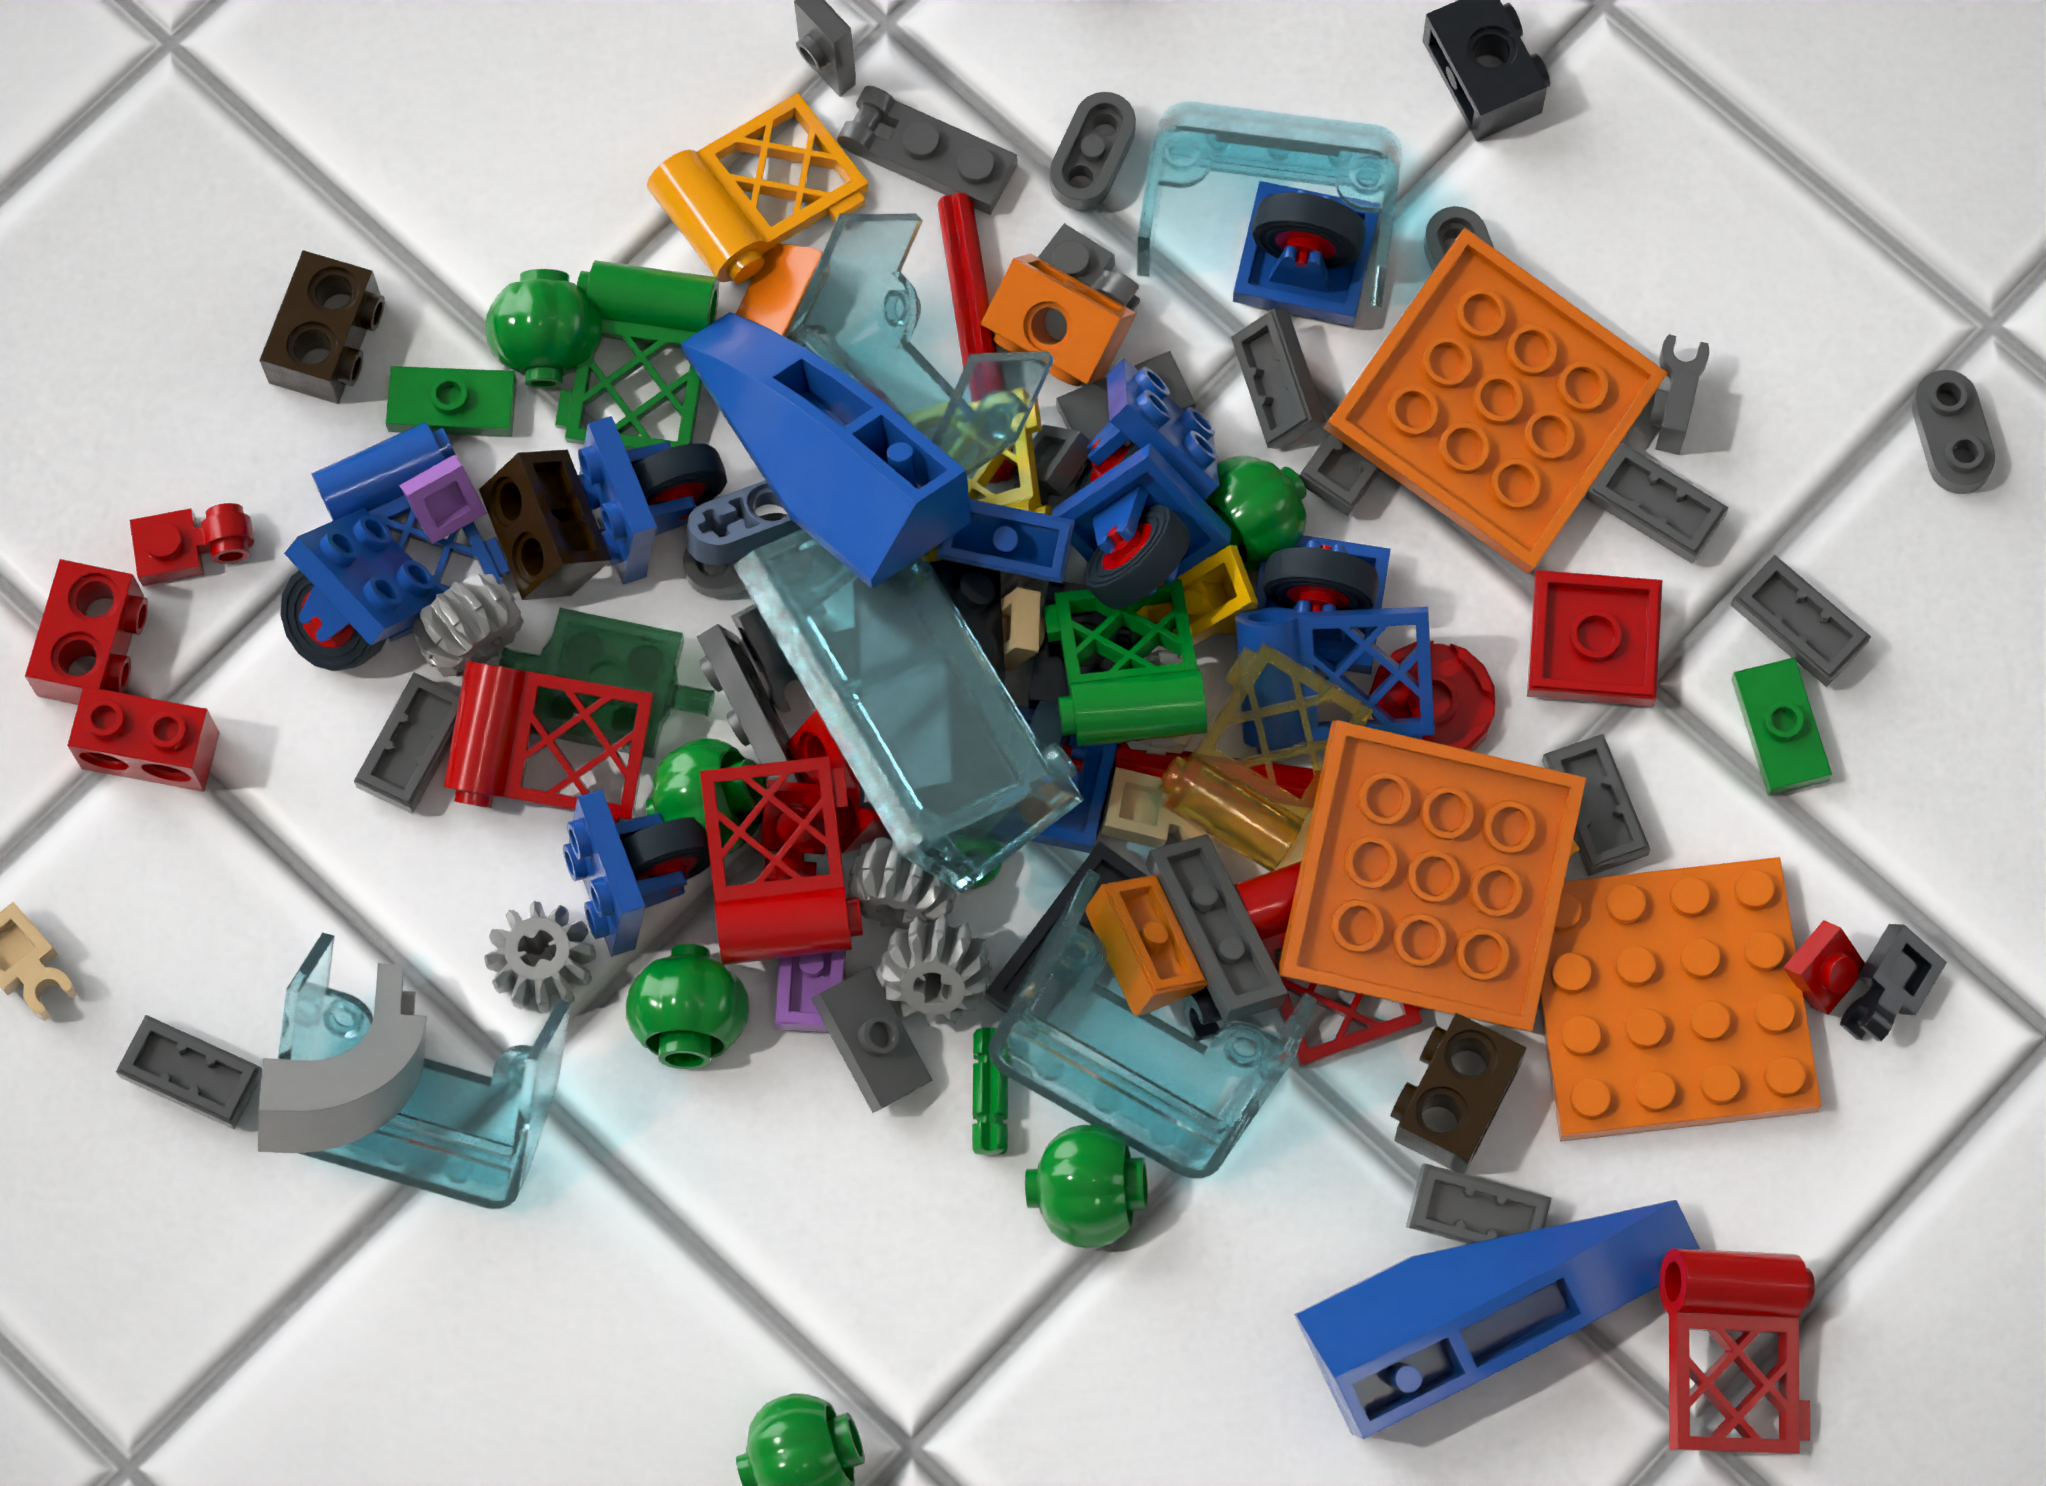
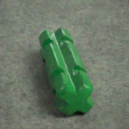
[972,1027,1008,1156]

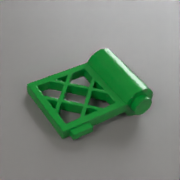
[555,260,719,451]
[1043,579,1207,748]

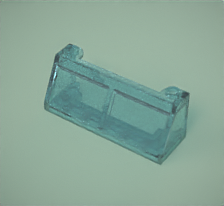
[733,529,1084,893]

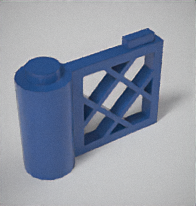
[311,422,511,642]
[1235,606,1435,757]

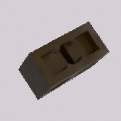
[259,250,385,404]
[479,449,611,600]
[1390,1013,1527,1174]

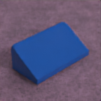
[936,499,1075,584]

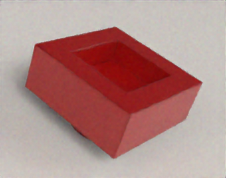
[1783,920,1865,1015]

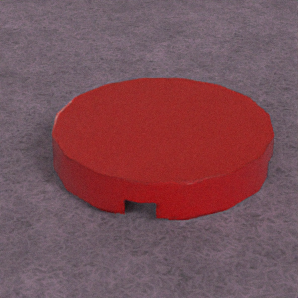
[1369,640,1495,751]

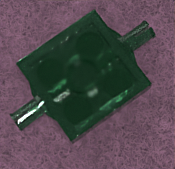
[499,608,715,759]

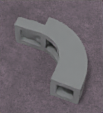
[258,963,427,1153]

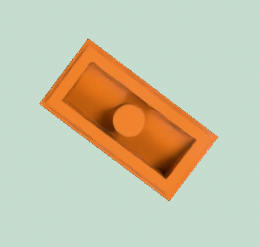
[735,243,827,340]
[1085,875,1208,1016]

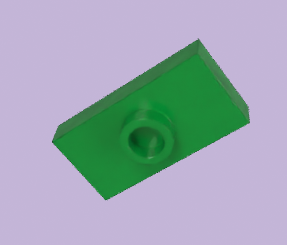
[385,366,517,437]
[1731,657,1832,796]

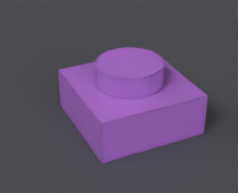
[399,455,487,544]

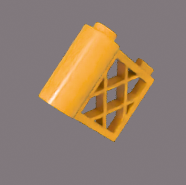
[647,93,869,283]

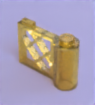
[1157,642,1374,872]

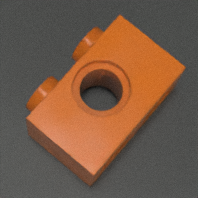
[981,254,1137,386]

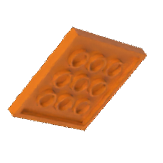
[1323,228,1668,574]
[1278,720,1586,1032]
[1539,857,1821,1142]

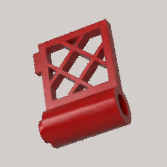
[444,660,655,823]
[700,756,863,965]
[1234,861,1424,1067]
[1659,1248,1815,1454]

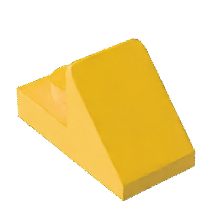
[1137,545,1258,646]

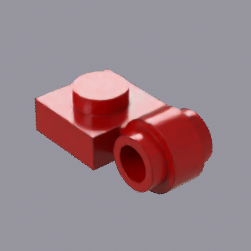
[130,503,254,586]
[760,780,825,882]

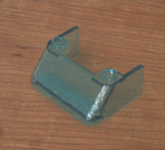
[1137,101,1402,307]
[787,213,1055,476]
[989,869,1317,1179]
[278,932,571,1209]

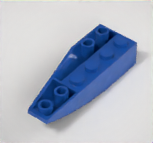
[681,312,971,589]
[1294,1200,1701,1439]

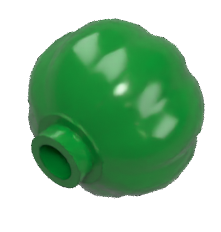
[485,269,602,389]
[1204,456,1307,571]
[646,738,766,855]
[626,944,749,1069]
[1025,1125,1148,1248]
[736,1393,865,1486]

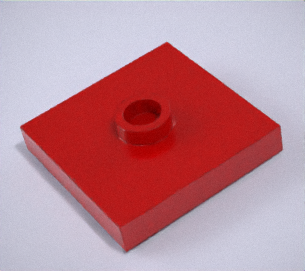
[1527,570,1663,707]

